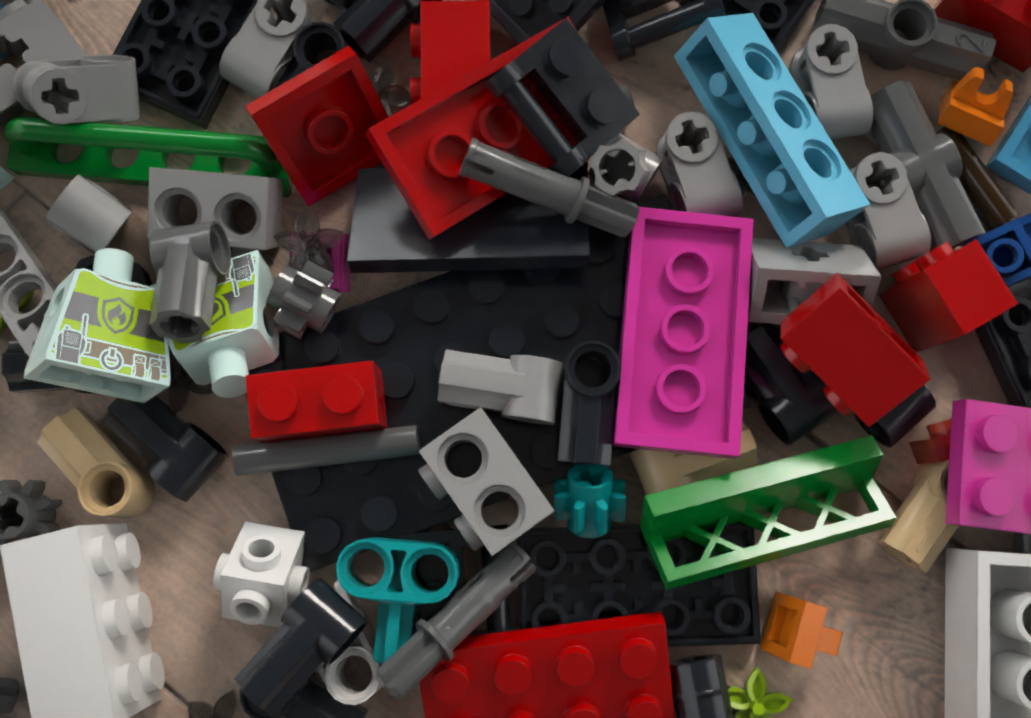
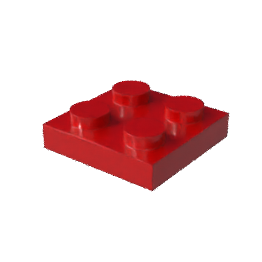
[245,45,388,207]

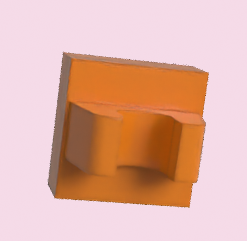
[938,67,1013,147]
[759,591,843,669]

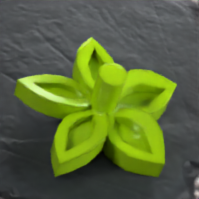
[728,666,793,718]

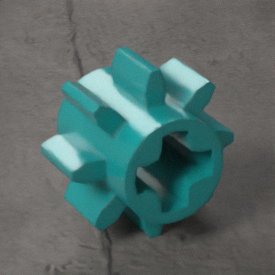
[554,463,626,538]

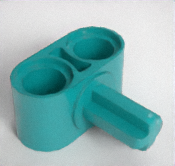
[336,537,461,664]

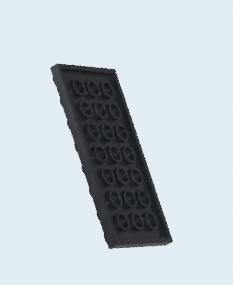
[245,194,751,572]

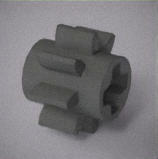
[266,260,342,339]
[0,480,63,552]

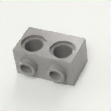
[147,167,284,258]
[418,407,555,556]

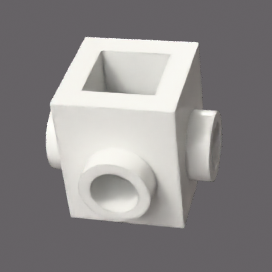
[213,521,310,628]

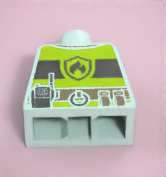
[24,248,171,403]
[150,250,279,398]

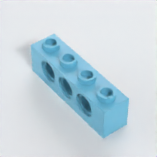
[674,13,871,249]

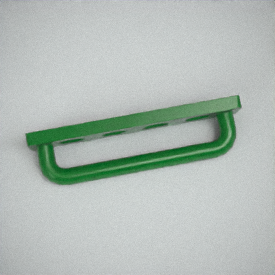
[4,116,293,197]

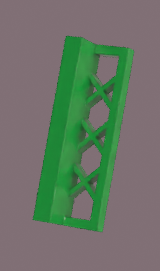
[640,435,897,590]

